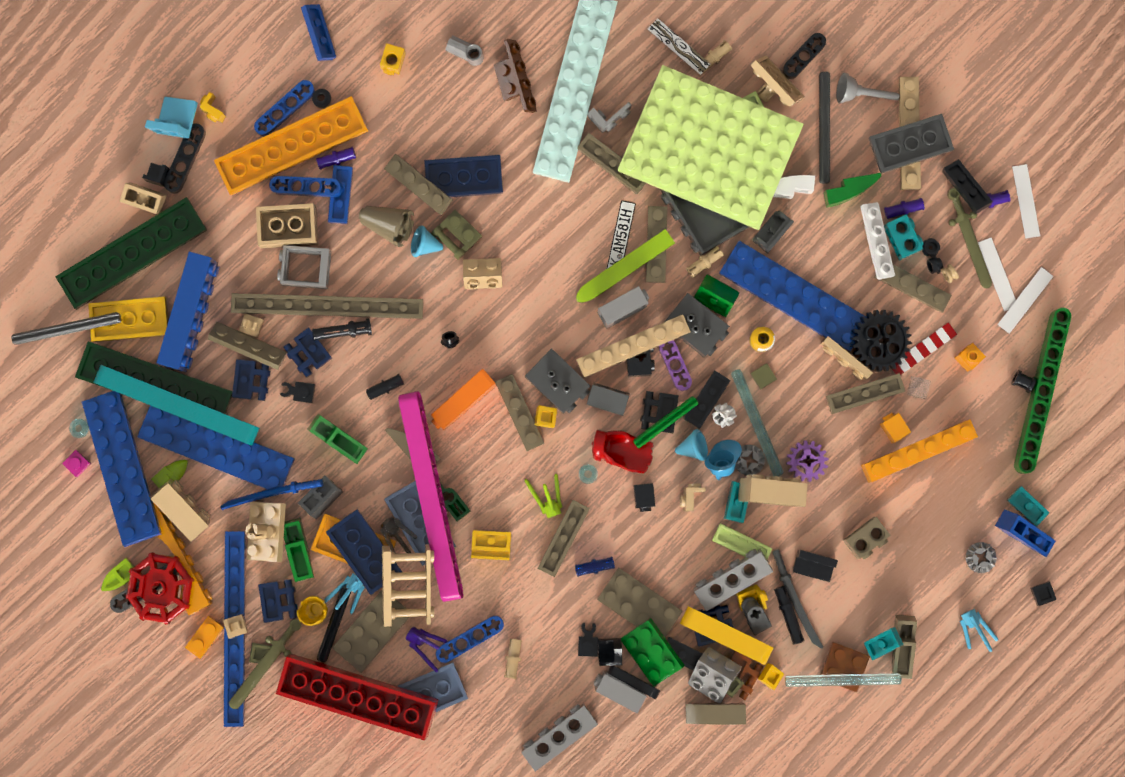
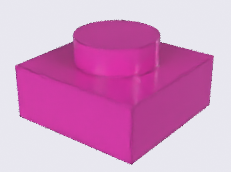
[62,450,91,477]

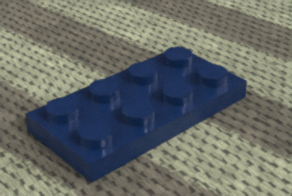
[424,155,503,197]
[326,509,403,595]

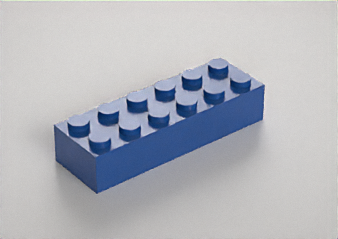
[157,252,219,372]

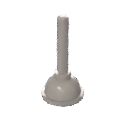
[836,73,900,103]

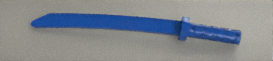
[220,479,323,510]

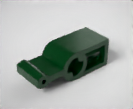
[439,478,471,522]

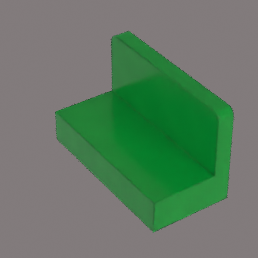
[694,274,739,317]

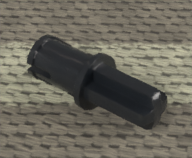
[366,374,404,400]

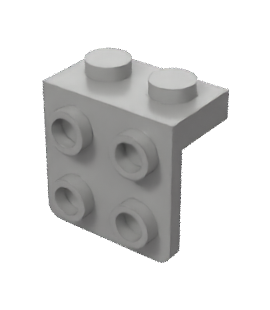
[688,647,742,703]

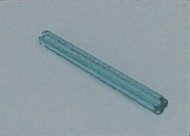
[731,369,784,477]
[785,673,902,687]

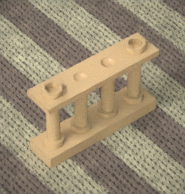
[382,544,434,627]

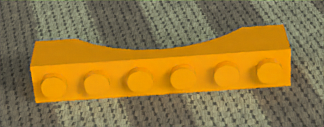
[861,419,978,483]
[153,502,213,615]

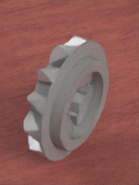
[735,445,765,475]
[966,542,997,573]

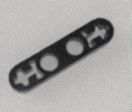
[164,123,206,194]

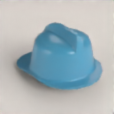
[705,440,742,480]

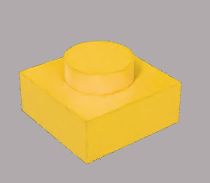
[534,405,557,428]
[758,663,784,690]

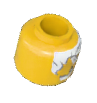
[749,326,775,352]

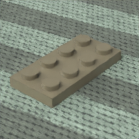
[597,567,683,637]
[332,590,409,673]

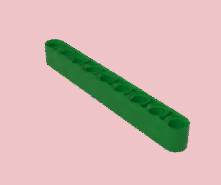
[1014,308,1071,474]

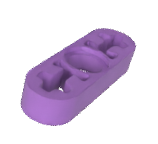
[659,340,692,391]

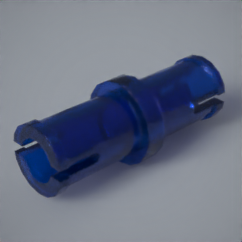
[575,557,615,577]

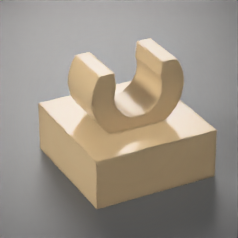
[239,313,264,338]
[223,614,248,639]

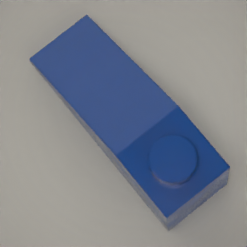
[995,509,1056,557]

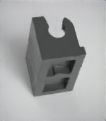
[752,211,794,253]
[586,382,630,416]
[298,476,343,520]

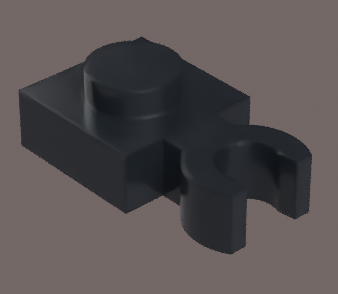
[280,382,316,403]
[578,623,598,657]

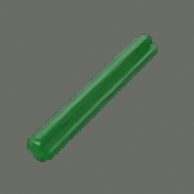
[633,396,698,448]

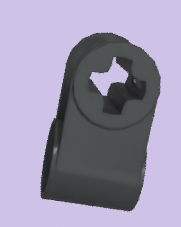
[741,597,772,635]

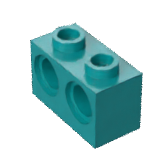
[884,214,923,261]

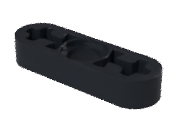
[783,33,826,79]
[607,665,661,699]

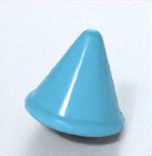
[411,226,443,257]
[675,429,708,461]

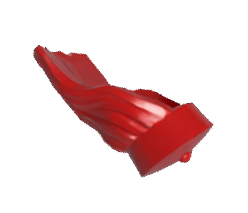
[592,430,654,474]

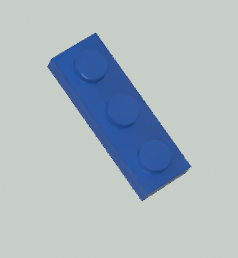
[301,4,336,61]
[328,165,353,224]

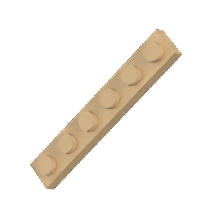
[899,77,921,190]
[576,314,690,377]

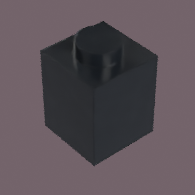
[633,483,655,512]

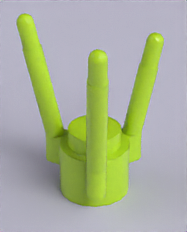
[524,474,563,518]

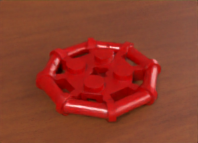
[125,552,194,625]

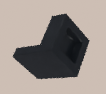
[142,163,169,187]
[598,638,622,666]

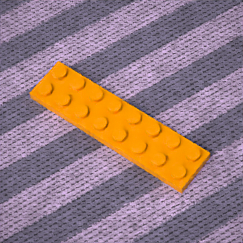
[214,96,368,195]

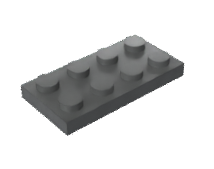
[869,114,954,174]

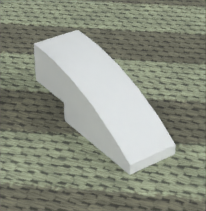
[773,175,815,199]

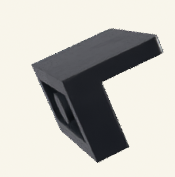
[793,550,838,582]

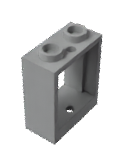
[277,245,331,289]
[597,286,649,329]
[593,671,646,714]

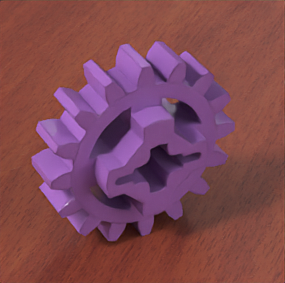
[786,440,829,482]

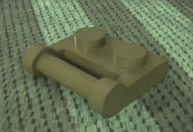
[431,210,482,260]

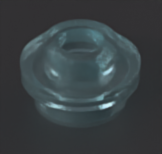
[69,419,89,438]
[579,465,598,484]

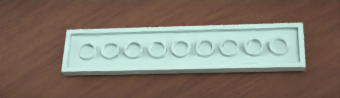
[533,0,618,183]

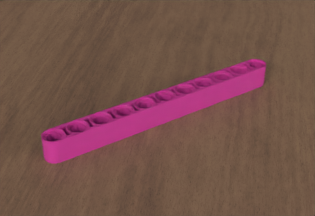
[398,391,463,602]

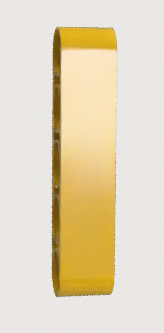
[680,606,773,665]

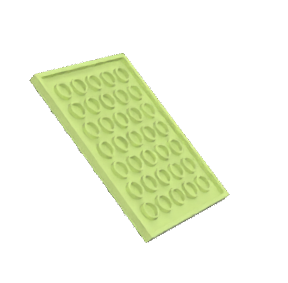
[618,65,804,230]

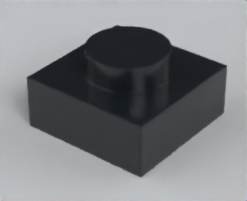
[1030,581,1057,606]

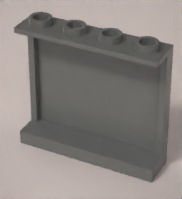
[661,190,749,256]

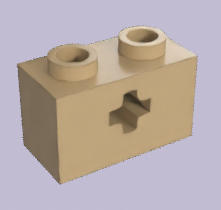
[120,182,167,214]

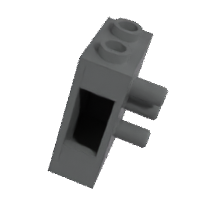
[664,293,730,358]
[525,348,590,414]

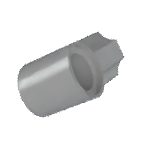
[445,35,484,66]

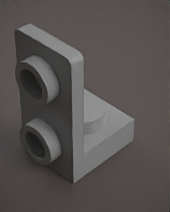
[588,102,631,133]

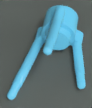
[324,573,365,614]
[960,609,998,652]

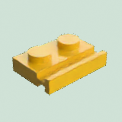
[471,530,511,560]

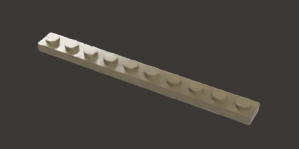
[231,293,424,319]

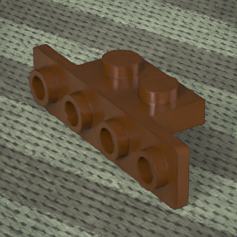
[494,39,537,113]

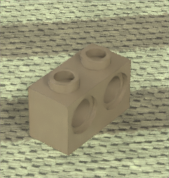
[843,517,891,559]

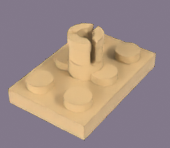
[751,56,805,107]
[245,502,286,562]

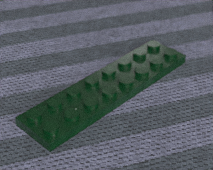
[55,197,207,310]
[75,341,233,414]

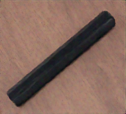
[317,588,351,662]

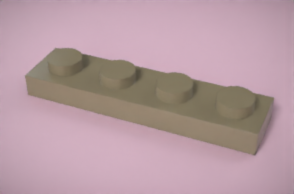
[577,133,646,194]
[384,154,453,215]
[646,206,667,283]
[874,265,952,313]
[208,322,287,370]
[826,373,905,414]
[495,374,544,451]
[538,500,590,577]

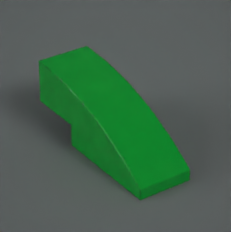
[823,173,881,208]
[307,414,368,464]
[284,518,314,582]

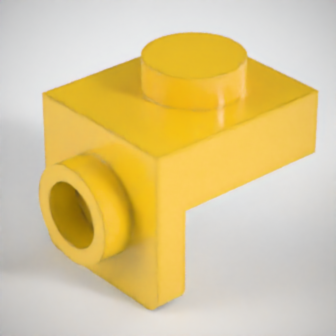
[200,92,226,123]
[736,584,768,611]

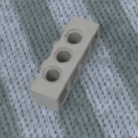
[694,549,773,611]
[521,704,598,771]

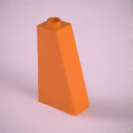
[431,369,496,430]

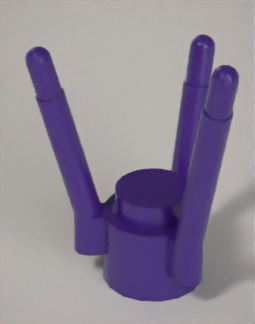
[406,627,447,672]

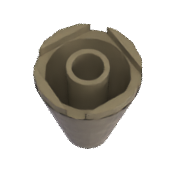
[359,206,414,247]

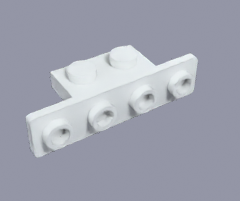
[860,202,895,280]

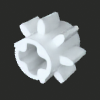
[712,403,737,428]

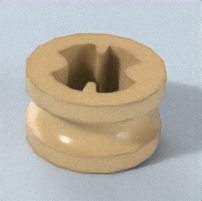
[941,264,959,283]

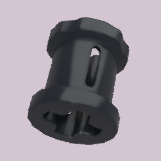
[1011,370,1037,393]

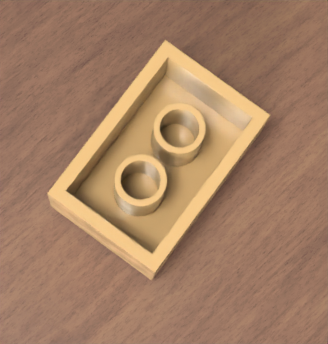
[256,203,318,249]
[738,474,808,507]
[151,479,210,542]

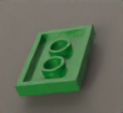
[621,618,685,687]

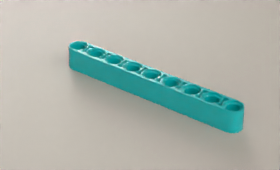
[93,365,260,446]

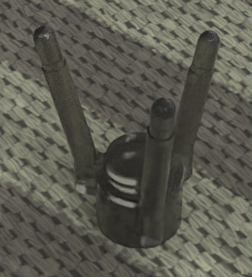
[380,517,417,554]

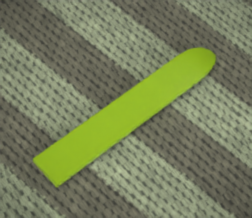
[576,229,675,303]

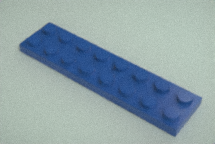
[719,241,867,352]
[82,391,162,547]
[137,405,295,490]

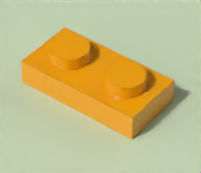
[185,616,224,659]

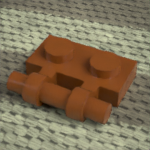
[730,651,764,701]

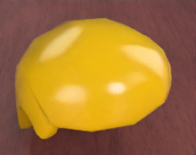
[297,596,328,626]

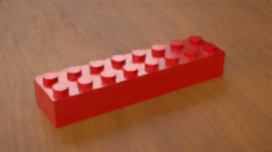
[276,654,439,740]

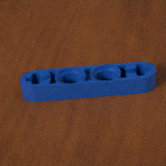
[254,80,315,137]
[269,176,343,197]
[436,616,504,663]

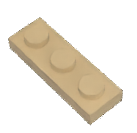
[821,336,873,380]

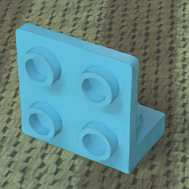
[145,97,198,139]

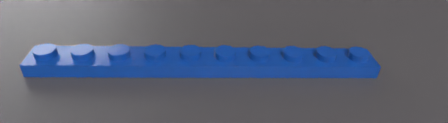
[224,531,246,727]

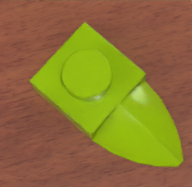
[151,460,188,488]
[101,558,135,591]

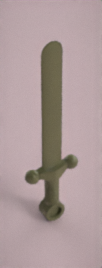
[947,188,992,289]
[229,619,301,709]

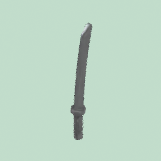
[772,549,823,649]

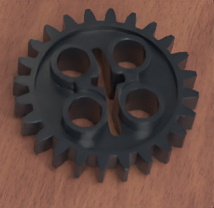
[850,310,912,372]

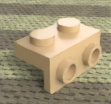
[463,258,502,290]
[680,484,706,511]

